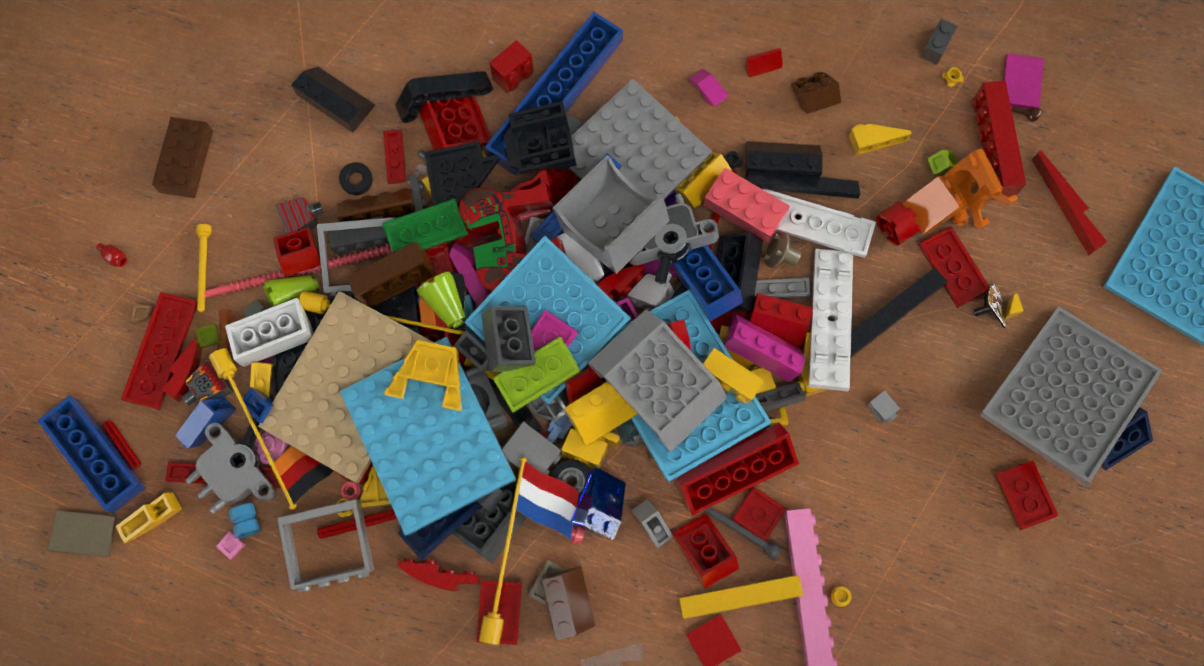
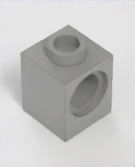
[866,391,900,424]

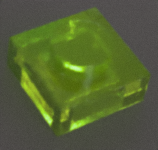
[196,324,221,348]

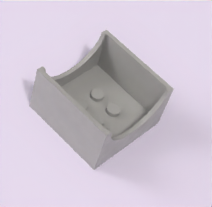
[553,155,670,274]

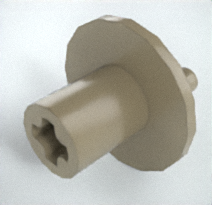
[762,232,801,268]

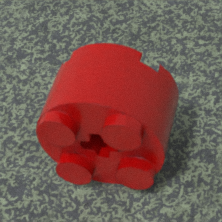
[876,201,921,246]

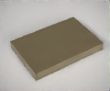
[48,510,117,557]

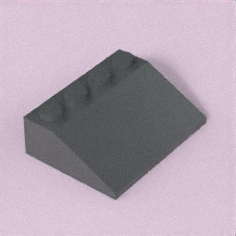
[452,480,527,564]

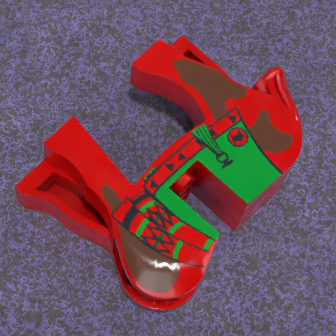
[459,170,566,294]

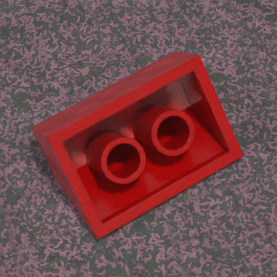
[748,293,813,349]

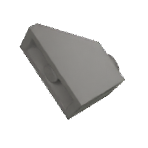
[631,499,673,549]

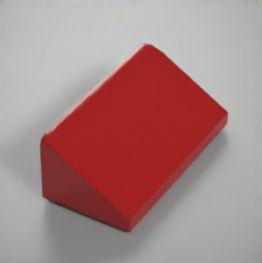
[745,48,783,77]

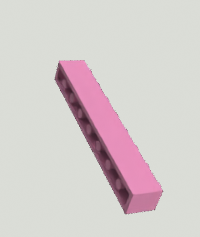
[784,508,837,666]

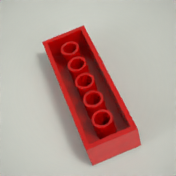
[972,80,1026,200]
[675,422,799,516]

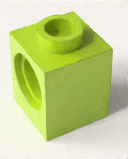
[927,150,958,176]

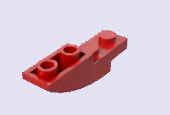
[596,265,645,299]
[397,559,480,592]

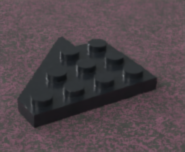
[425,141,500,208]

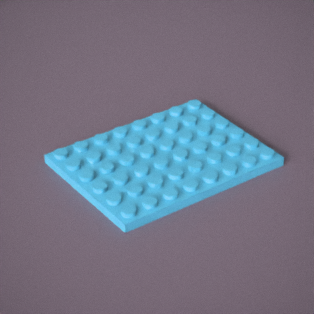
[1103,166,1204,346]
[603,290,772,483]
[340,337,516,536]

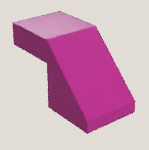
[688,69,729,107]

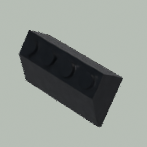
[291,67,375,133]
[745,141,823,177]
[716,232,763,313]

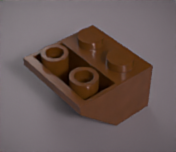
[791,72,842,114]

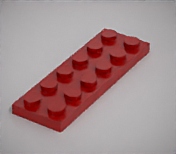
[121,292,197,411]

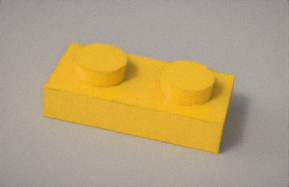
[250,362,273,397]

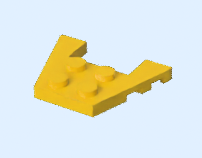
[384,340,462,412]

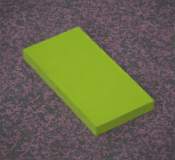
[493,337,581,413]

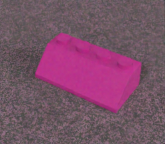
[724,314,806,382]

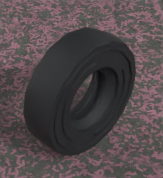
[339,162,373,196]

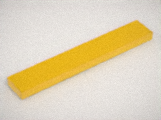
[679,575,804,619]

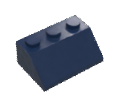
[1101,407,1153,470]

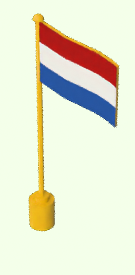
[479,457,579,645]

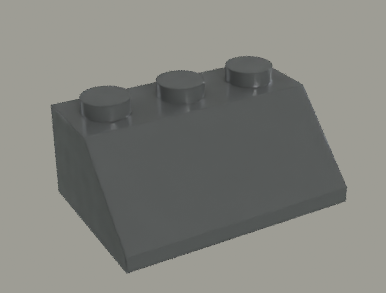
[482,306,536,372]

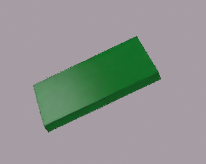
[382,199,468,252]

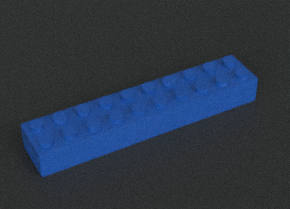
[485,11,623,176]

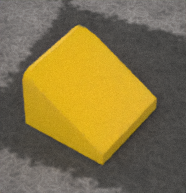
[1005,294,1024,319]

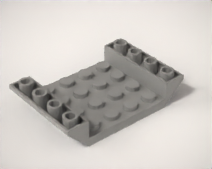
[587,309,728,452]

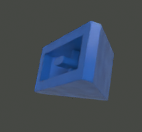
[243,387,274,423]

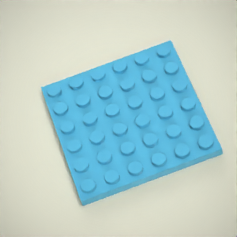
[465,236,631,405]

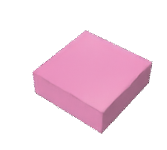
[216,531,246,560]

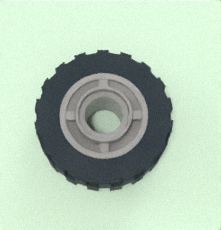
[551,460,594,505]

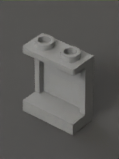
[502,420,562,475]

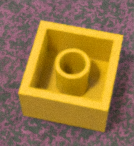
[561,428,608,472]

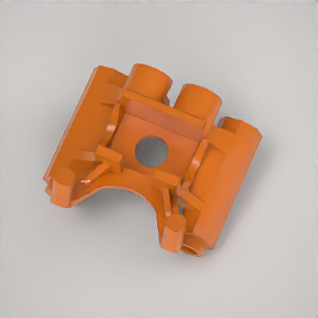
[944,149,1018,228]

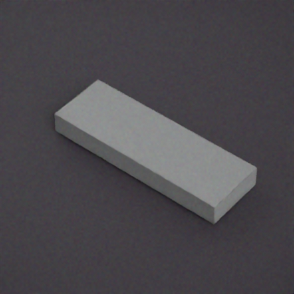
[754,277,811,299]

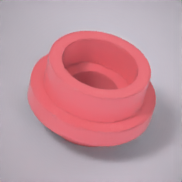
[341,481,361,501]
[571,524,585,544]

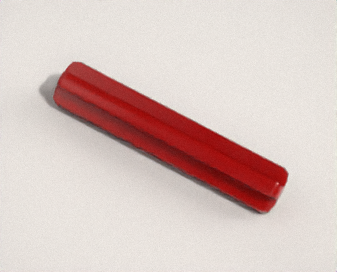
[102,420,141,470]

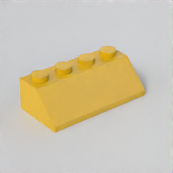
[565,382,638,446]

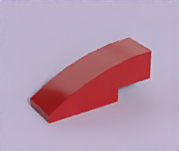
[161,339,203,403]

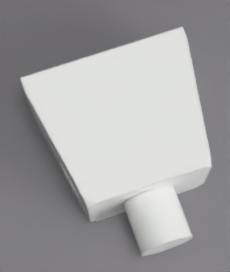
[628,273,674,311]

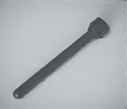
[703,507,783,561]

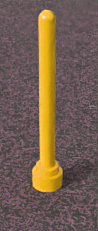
[196,224,212,312]

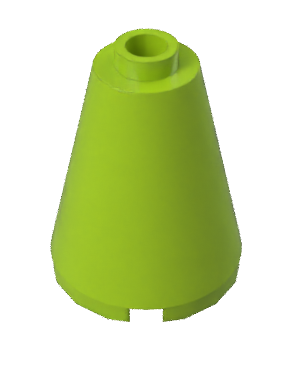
[417,272,466,328]
[262,275,319,307]

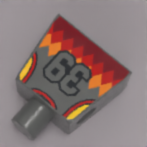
[182,359,234,406]

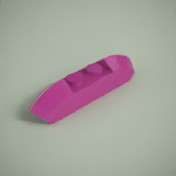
[449,243,490,308]

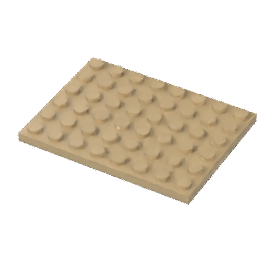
[258,291,434,483]

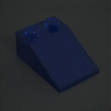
[570,467,626,541]

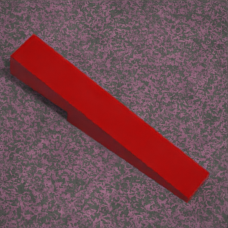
[1032,150,1107,255]

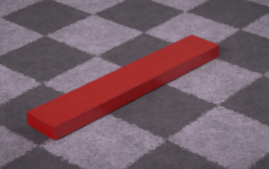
[165,462,281,488]

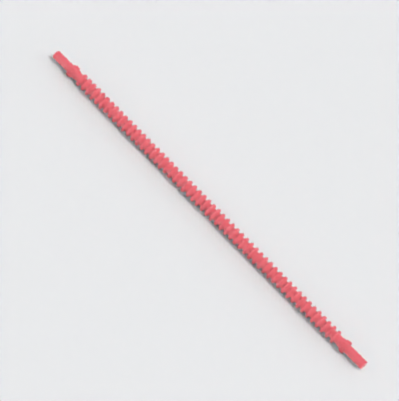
[204,209,551,298]

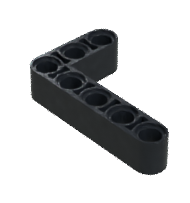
[395,71,493,123]

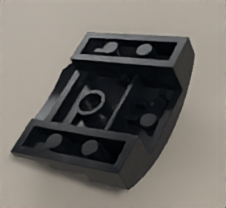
[504,101,577,174]

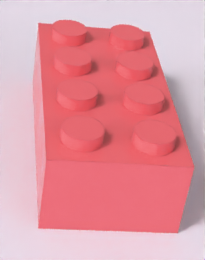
[703,168,790,244]

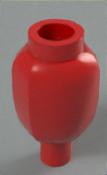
[96,243,127,267]

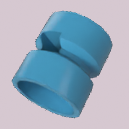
[228,503,261,539]

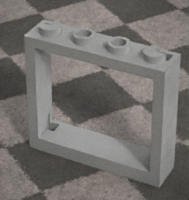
[317,217,396,296]
[277,500,375,592]

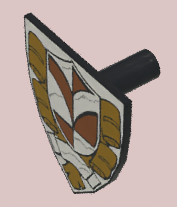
[974,284,1006,328]

